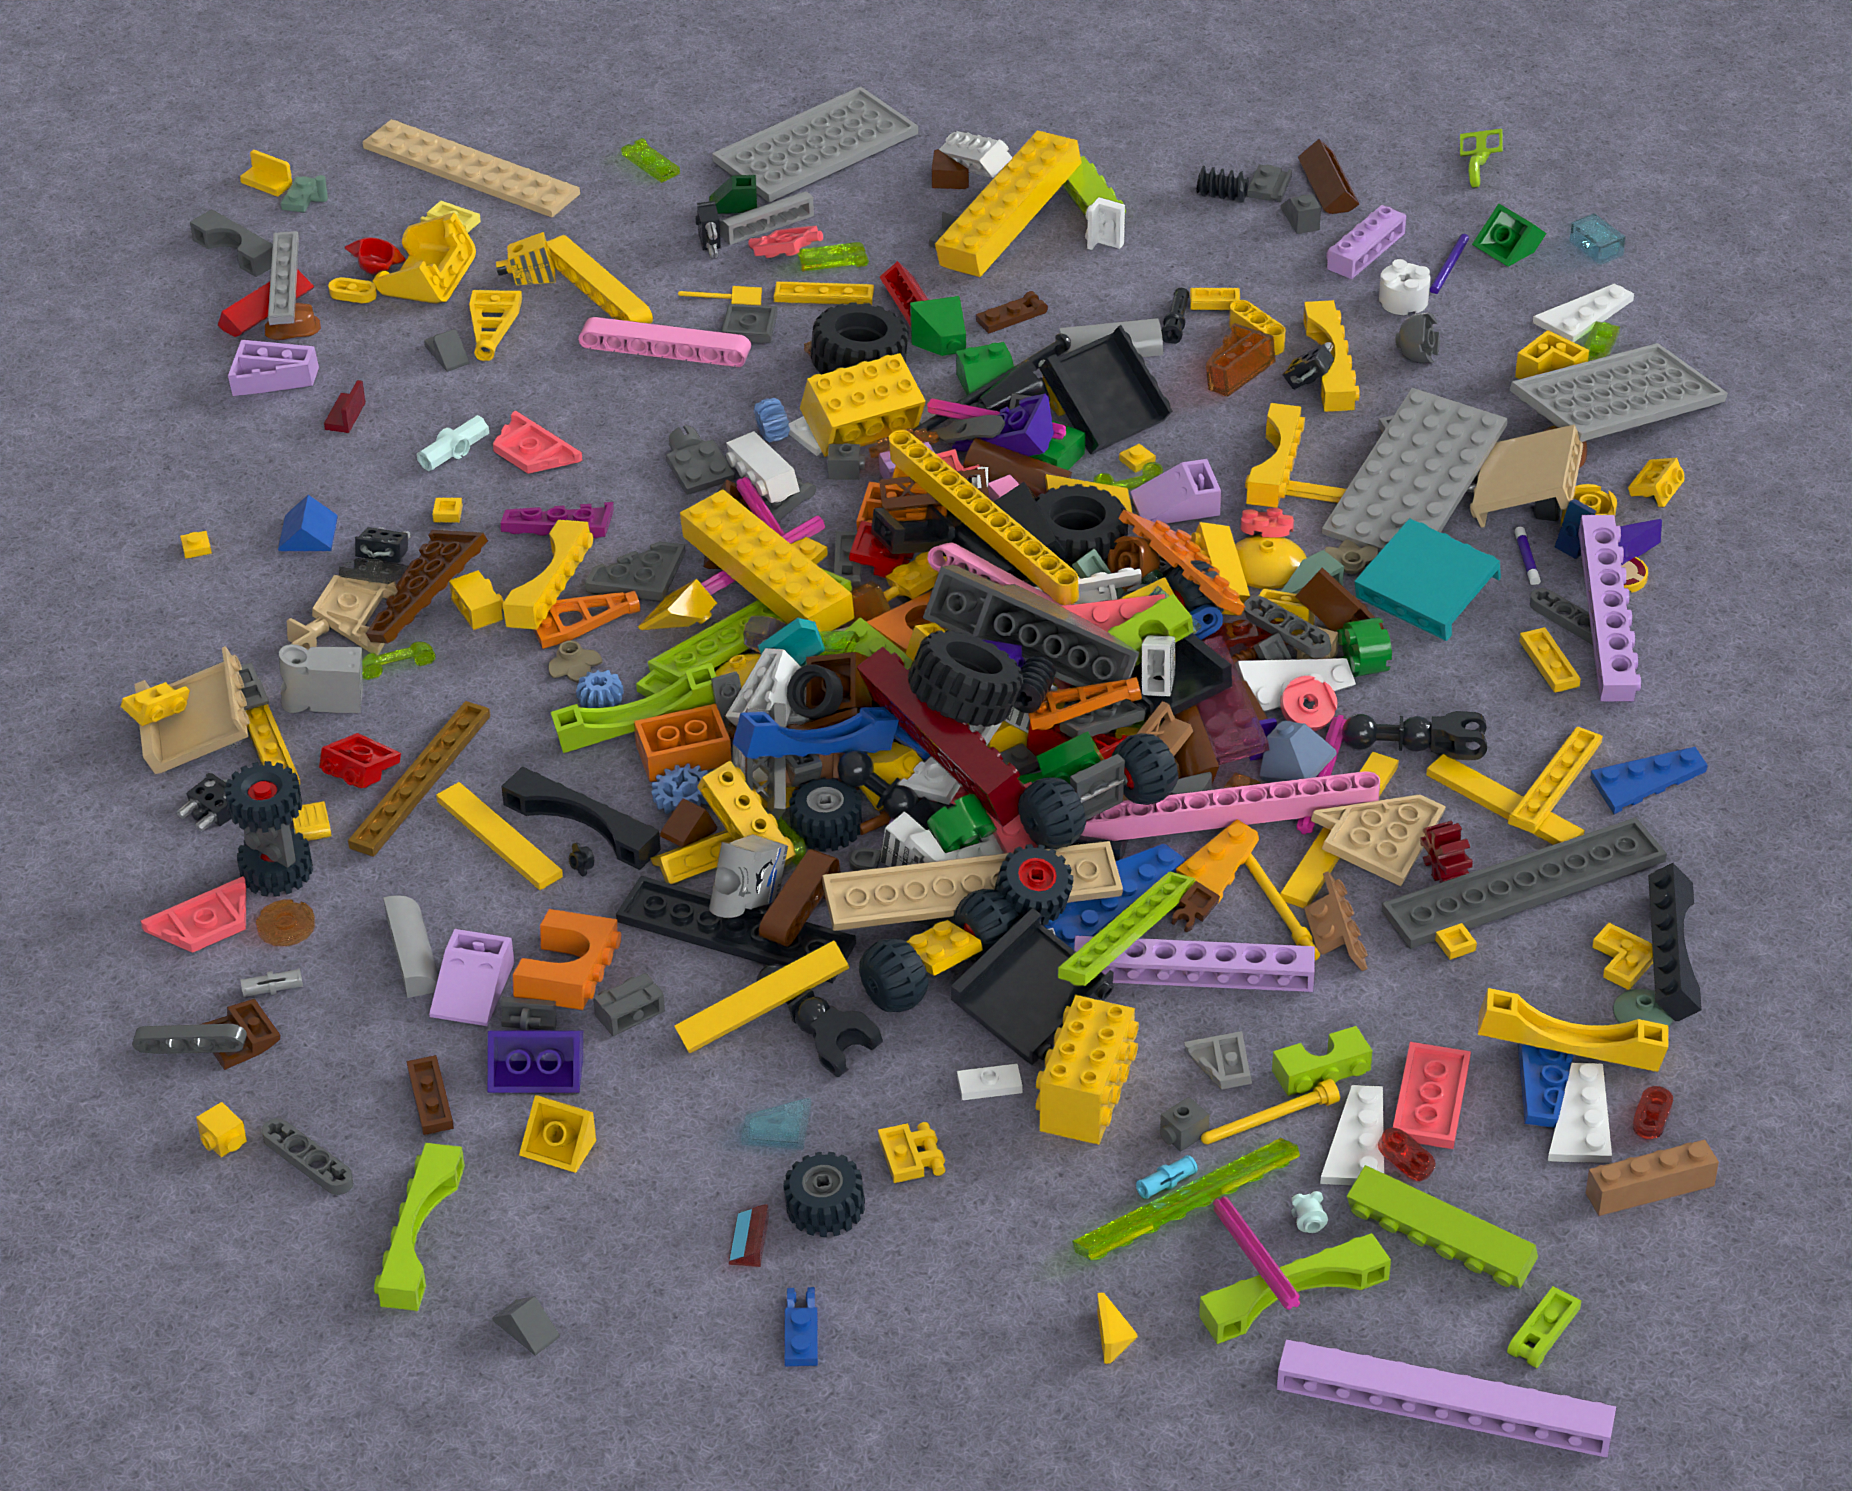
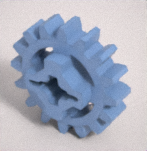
[651,764,708,814]

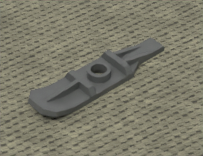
[924,415,1005,444]

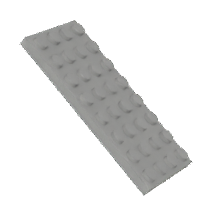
[712,86,918,202]
[1510,343,1728,442]
[1322,388,1507,553]

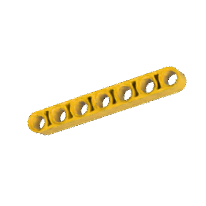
[547,235,653,324]

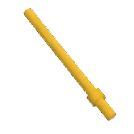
[1245,853,1320,961]

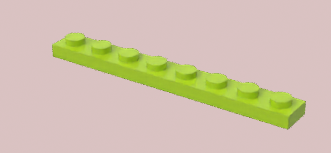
[1058,871,1195,986]

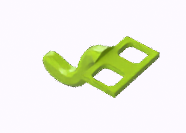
[1460,129,1503,188]

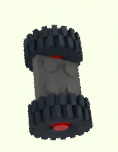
[225,761,313,897]

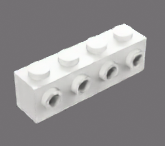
[939,131,1012,178]
[726,431,800,503]

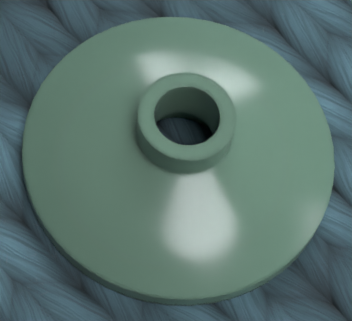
[1613,989,1673,1027]

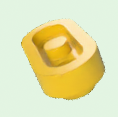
[328,277,377,303]

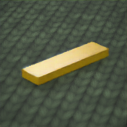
[774,281,874,305]

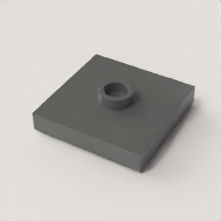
[721,304,778,343]

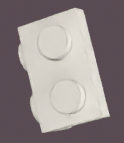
[1085,197,1125,250]

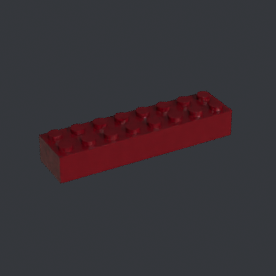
[857,647,1026,827]

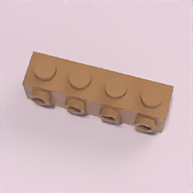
[1586,1140,1719,1216]

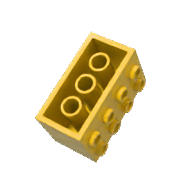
[800,353,926,457]
[1036,995,1139,1145]

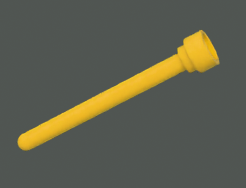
[1201,1079,1340,1144]

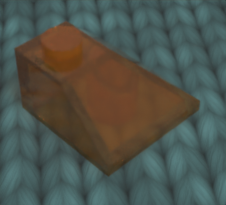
[850,581,891,622]

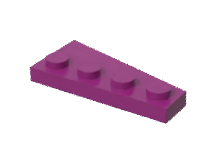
[500,502,614,538]

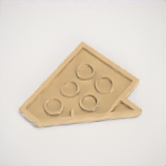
[1311,795,1446,886]

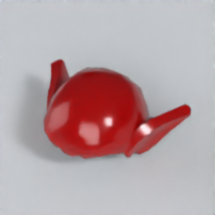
[344,237,406,275]

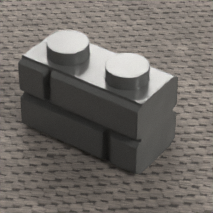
[593,973,665,1036]

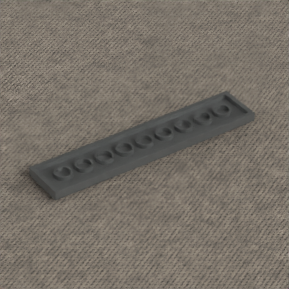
[1382,817,1667,949]

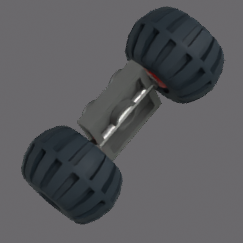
[1018,733,1178,849]

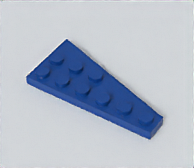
[1043,844,1186,950]

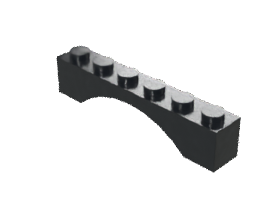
[501,766,661,870]
[1648,863,1702,1021]

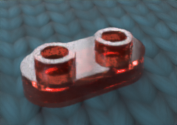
[1633,1086,1673,1139]
[1378,1128,1436,1181]

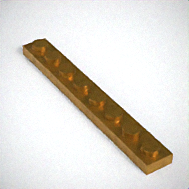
[348,701,490,857]

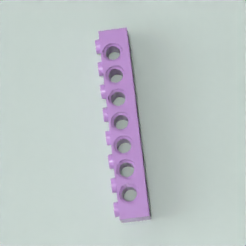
[1579,515,1641,701]
[1074,936,1315,992]

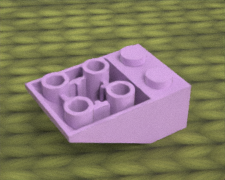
[1130,459,1221,524]
[429,929,514,1026]

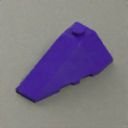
[952,394,1054,456]

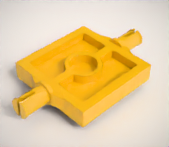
[880,552,947,603]

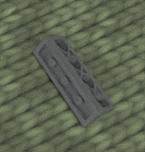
[745,703,786,820]

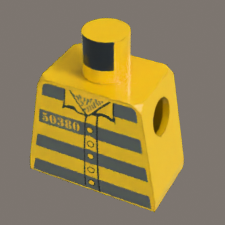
[496,232,556,285]

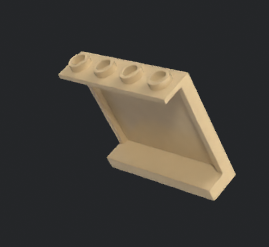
[1470,424,1583,527]
[135,646,250,774]

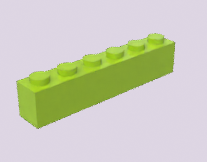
[1347,1165,1538,1289]

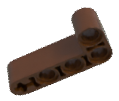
[759,849,841,947]

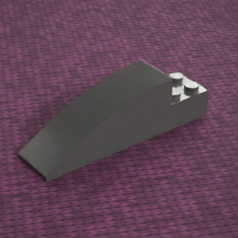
[923,565,1139,705]

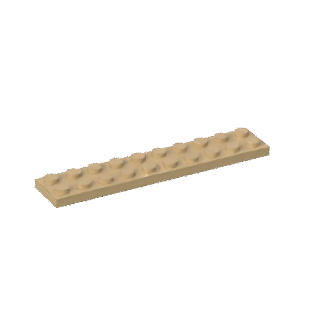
[363,119,580,217]
[822,841,1123,931]

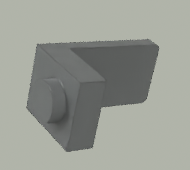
[711,672,741,728]

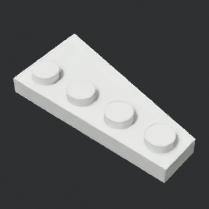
[1533,284,1634,342]
[1235,658,1356,712]
[1548,1063,1612,1163]
[1320,1085,1384,1185]

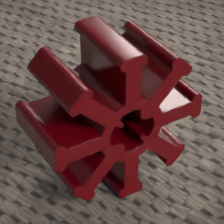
[1420,820,1473,883]

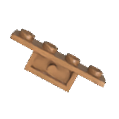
[1304,871,1368,971]

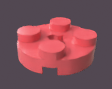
[1240,508,1294,538]
[1280,676,1338,731]

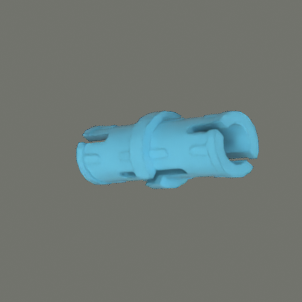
[1136,1155,1198,1199]

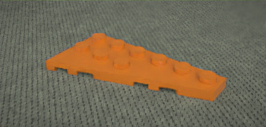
[1119,510,1245,616]

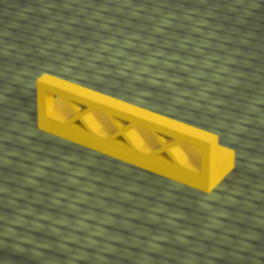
[650,830,734,884]

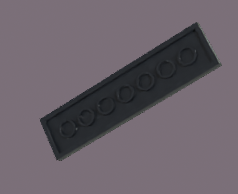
[616,876,856,984]

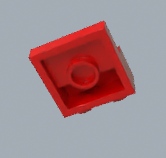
[849,521,914,578]
[319,733,401,788]

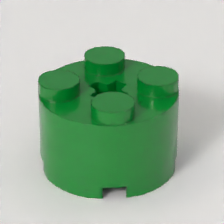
[1337,617,1392,677]
[927,794,997,853]

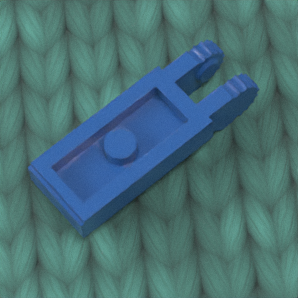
[785,1287,818,1367]

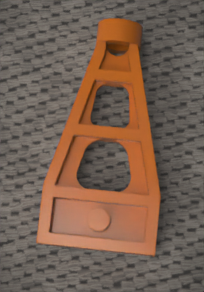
[533,591,640,649]
[1028,677,1142,730]

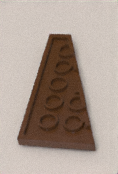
[366,530,488,644]

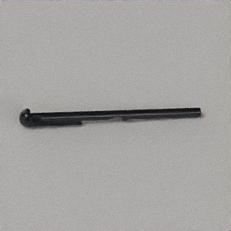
[909,333,1071,438]

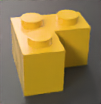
[1515,330,1589,379]

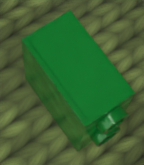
[1029,420,1085,470]

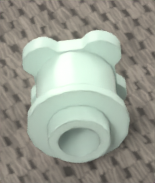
[1291,1191,1328,1233]

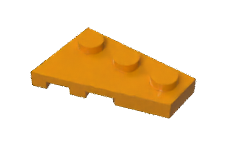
[1176,819,1259,904]

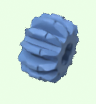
[754,398,790,443]
[576,669,624,708]

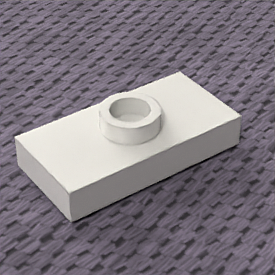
[957,1064,1022,1100]

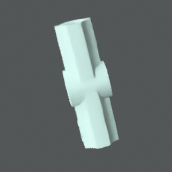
[417,415,489,471]

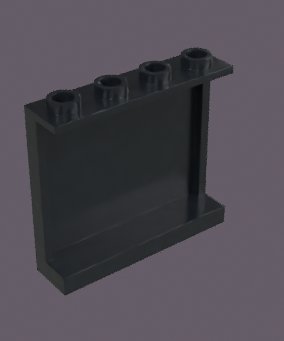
[1039,325,1173,455]
[943,482,1067,582]
[1127,633,1232,722]
[951,908,1114,1065]

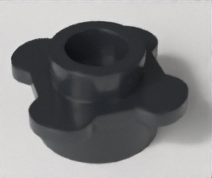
[569,842,594,877]

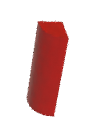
[880,261,929,327]
[218,269,314,337]

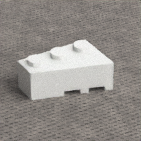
[726,648,802,727]

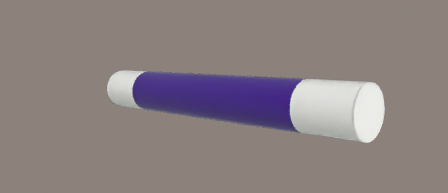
[1514,527,1541,585]

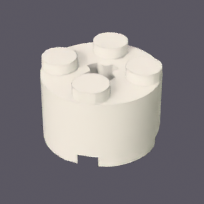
[1379,259,1430,315]

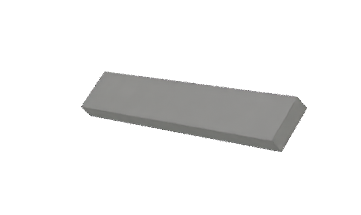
[268,231,299,325]

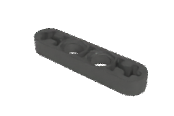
[1530,588,1593,645]
[1244,596,1332,658]
[132,1024,247,1054]
[262,1118,354,1195]

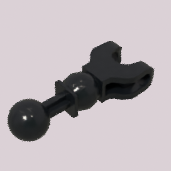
[1342,711,1487,760]
[837,750,954,832]
[756,964,883,1077]

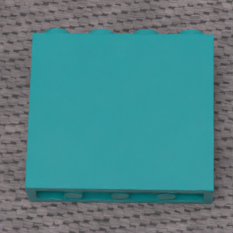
[1354,518,1501,641]

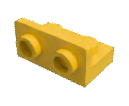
[1628,458,1684,507]
[121,682,190,726]

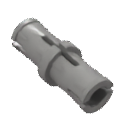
[240,968,303,998]

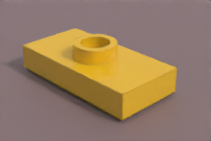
[1190,288,1240,310]

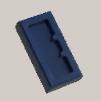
[1554,499,1596,559]

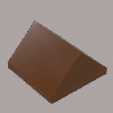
[1295,567,1363,632]

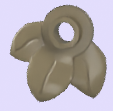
[1325,539,1378,574]
[549,641,602,683]

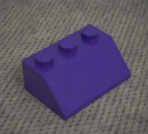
[487,1030,583,1093]

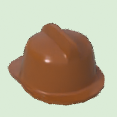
[265,303,321,340]

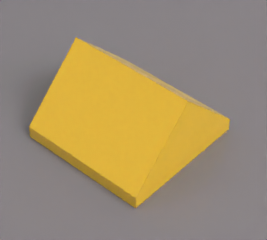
[519,1095,596,1173]

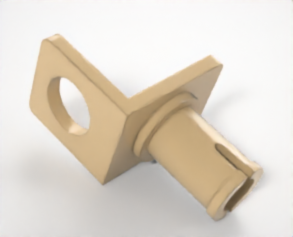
[287,616,329,650]

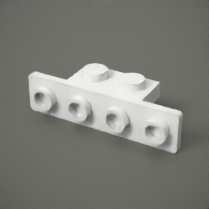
[1035,568,1141,605]

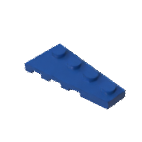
[1590,747,1707,814]
[1518,1043,1574,1128]

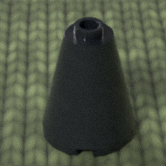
[976,360,1050,412]

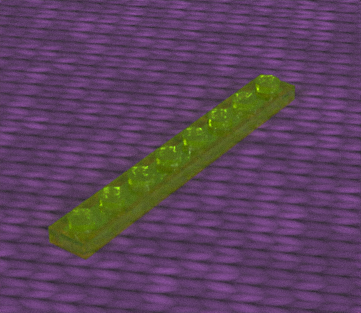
[1072,1138,1300,1260]

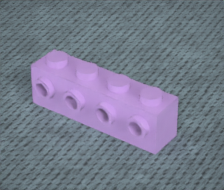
[1326,205,1406,279]

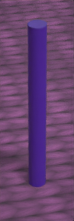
[1429,234,1469,294]

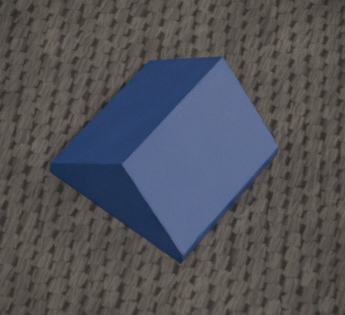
[278,495,338,551]

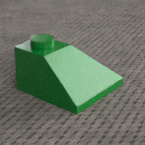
[1472,203,1547,267]
[910,296,966,356]

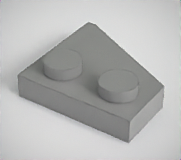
[1184,1031,1252,1089]

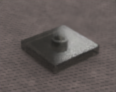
[339,558,409,584]

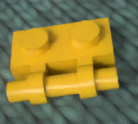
[878,1122,945,1183]

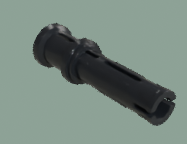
[1161,287,1190,344]

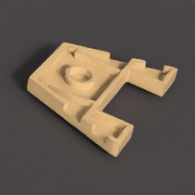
[312,575,398,656]

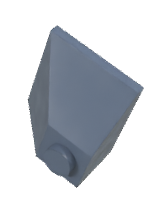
[1260,721,1337,782]

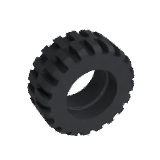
[811,302,908,375]
[1035,484,1128,578]
[908,630,1023,727]

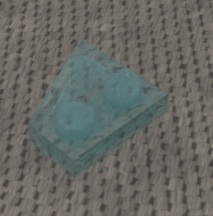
[741,1098,811,1150]

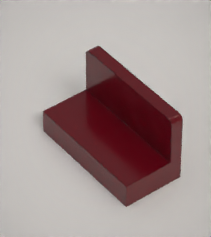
[324,380,366,433]

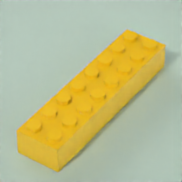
[935,130,1082,277]
[680,489,854,637]

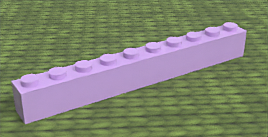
[1277,1340,1616,1457]

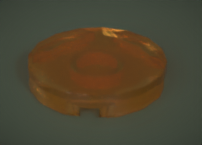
[256,899,316,947]

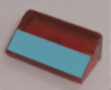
[729,1204,769,1267]

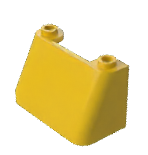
[373,212,476,304]

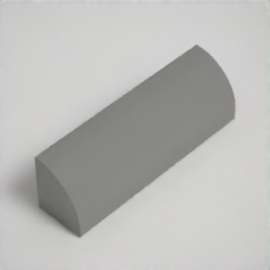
[719,192,814,245]
[1059,318,1163,357]
[383,895,439,998]

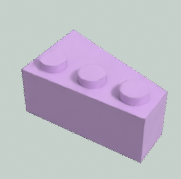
[228,340,319,396]

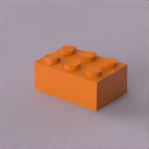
[634,704,732,782]

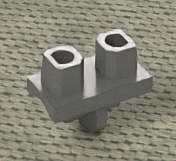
[500,994,557,1030]

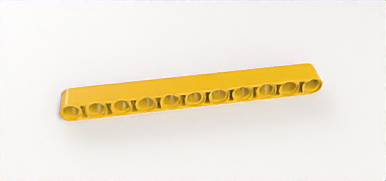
[889,430,1079,605]

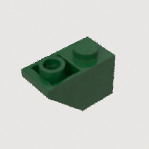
[709,175,757,214]

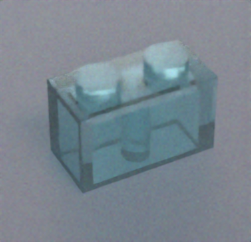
[1570,213,1626,265]

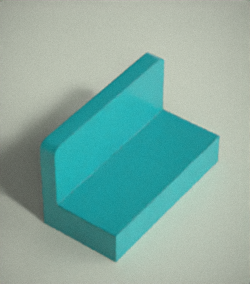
[758,618,825,667]

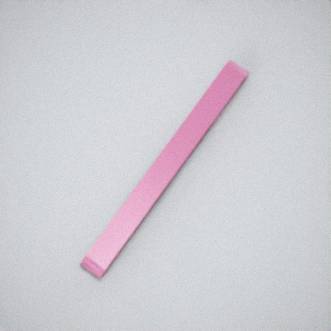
[1081,771,1380,841]

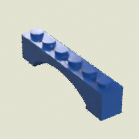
[733,707,899,759]

